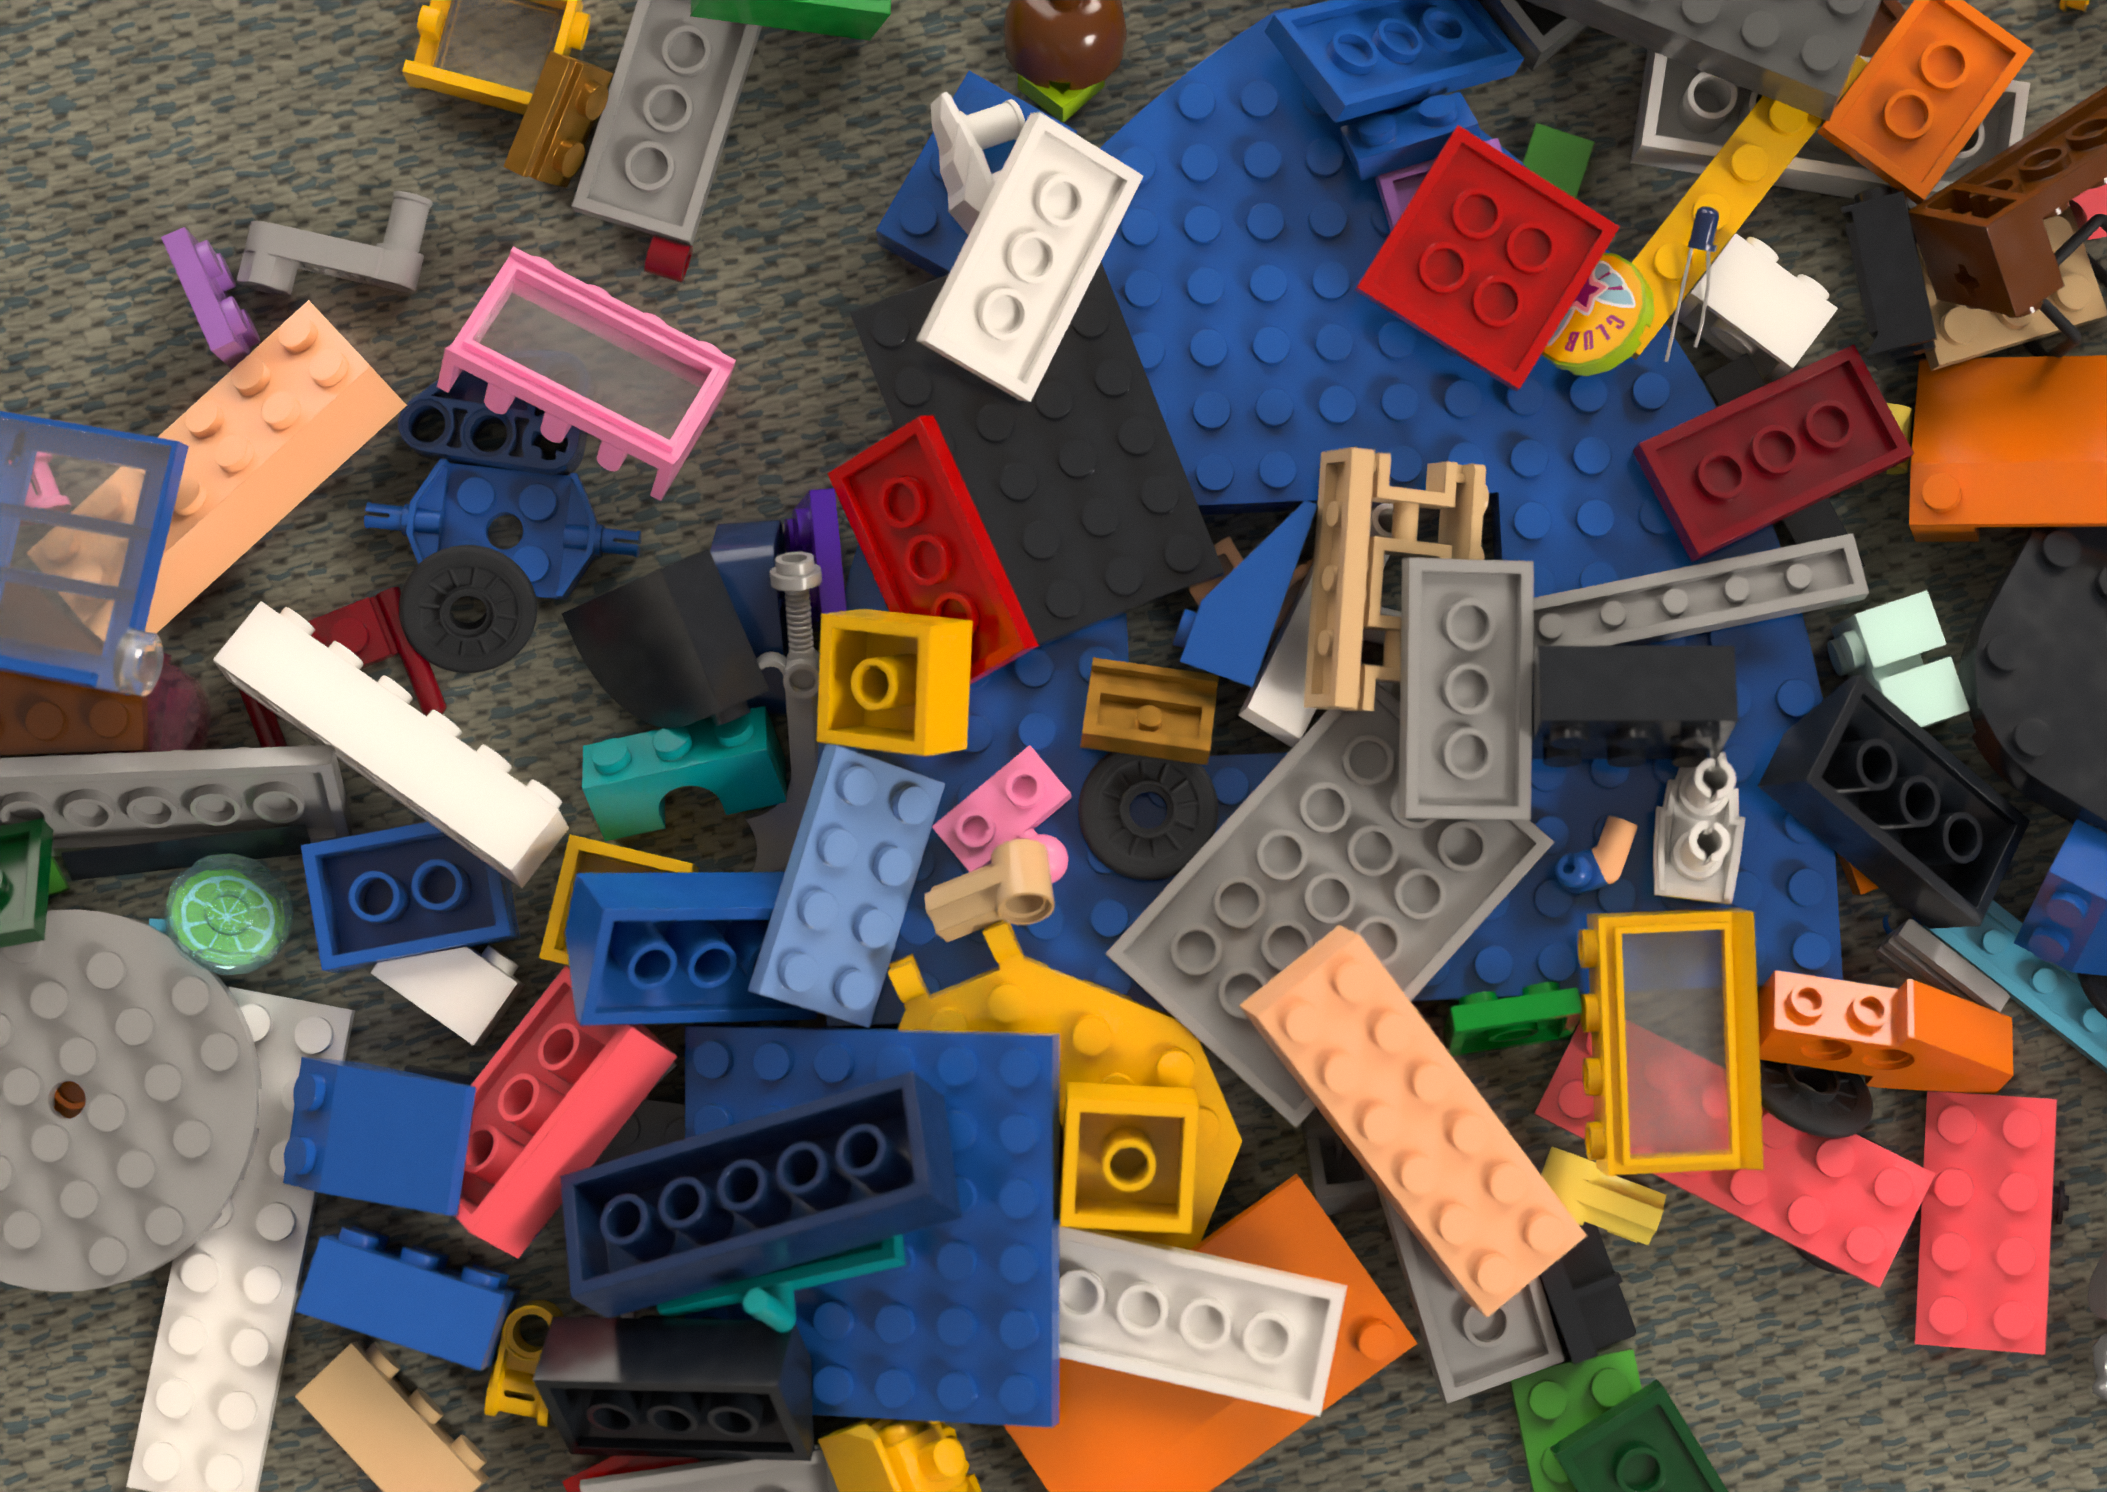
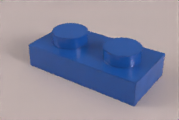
[1340,91,1481,181]

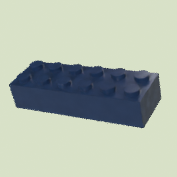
[560,1071,961,1318]

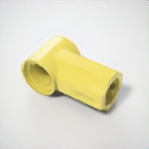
[1541,1147,1667,1245]

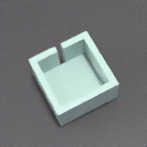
[1827,590,1970,728]

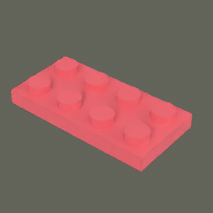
[1915,1091,2057,1355]

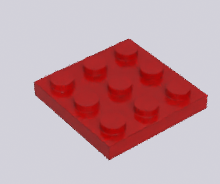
[1355,125,1620,391]

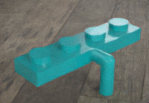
[657,1234,905,1332]

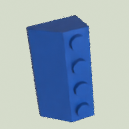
[565,872,818,1025]

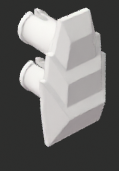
[931,92,1025,235]
[1653,752,1745,905]

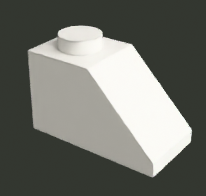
[371,945,525,1046]

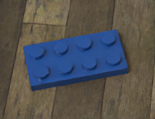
[1264,0,1524,123]

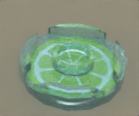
[163,854,294,975]

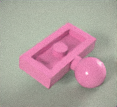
[932,745,1072,884]

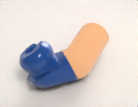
[1555,816,1638,894]

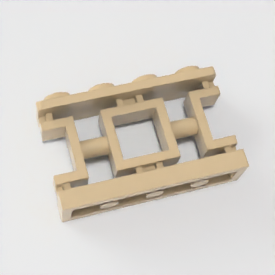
[1304,447,1489,712]

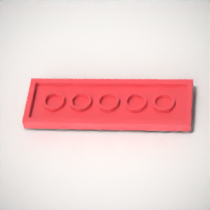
[1534,1019,1935,1288]

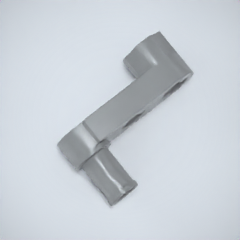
[237,191,433,297]

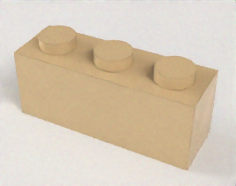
[295,1340,489,1492]

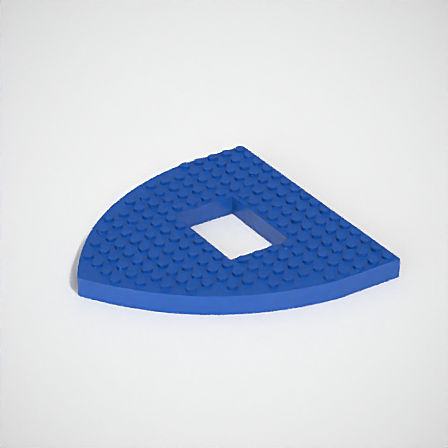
[817,8,1843,1028]

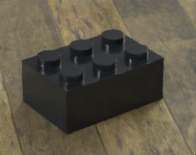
[1531,646,1738,768]

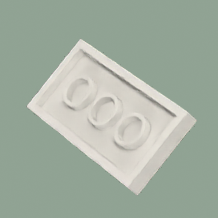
[916,112,1143,402]

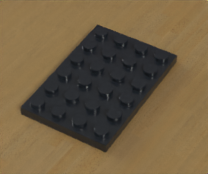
[850,262,1224,648]

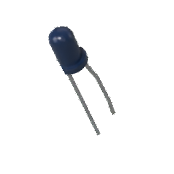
[1665,206,1719,362]

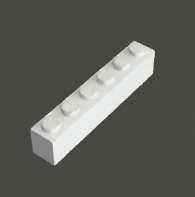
[213,601,569,888]

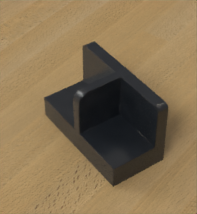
[1539,1222,1636,1364]

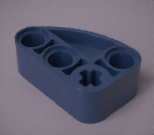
[398,351,594,476]
[711,520,789,716]

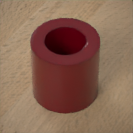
[644,235,693,283]

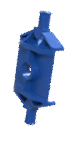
[364,458,641,600]

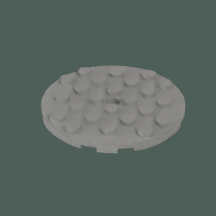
[0,909,262,1292]

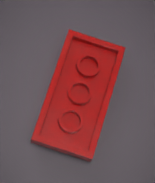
[827,415,1039,685]

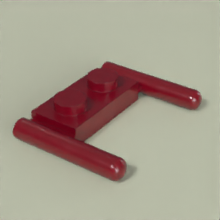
[238,586,446,748]

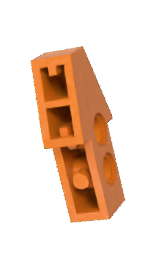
[1757,970,2013,1095]

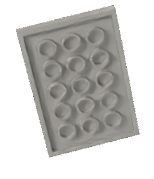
[1105,682,1554,1128]

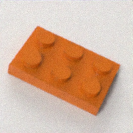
[1817,0,2034,205]

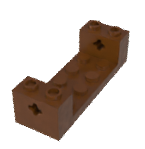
[1909,86,2107,318]

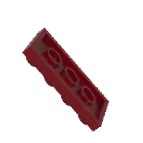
[1633,344,1914,562]

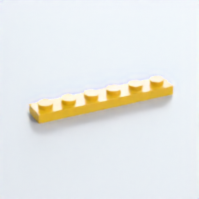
[1631,56,1868,360]

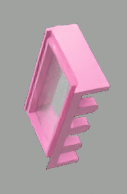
[437,247,736,501]

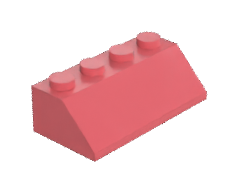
[455,965,677,1259]

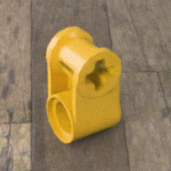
[484,1300,564,1427]

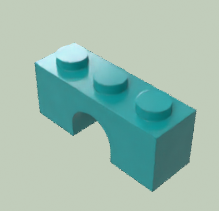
[582,706,787,841]

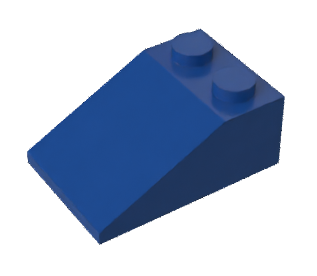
[1172,500,1317,687]
[2013,819,2107,976]
[283,1057,476,1216]

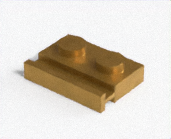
[503,50,613,188]
[1080,657,1219,765]

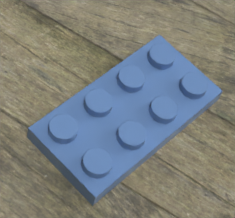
[748,744,945,1028]

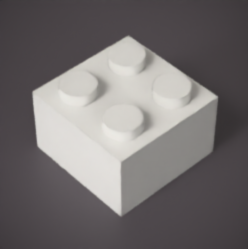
[1672,233,1838,385]

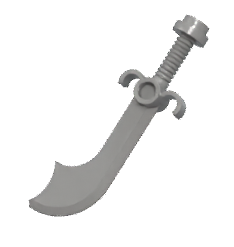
[745,552,822,872]

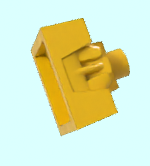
[818,1418,982,1492]

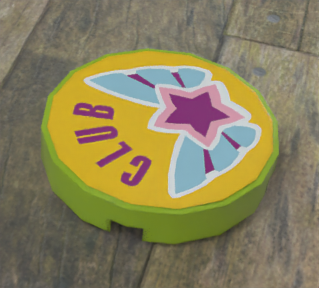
[1541,253,1654,376]

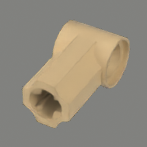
[925,839,1054,942]

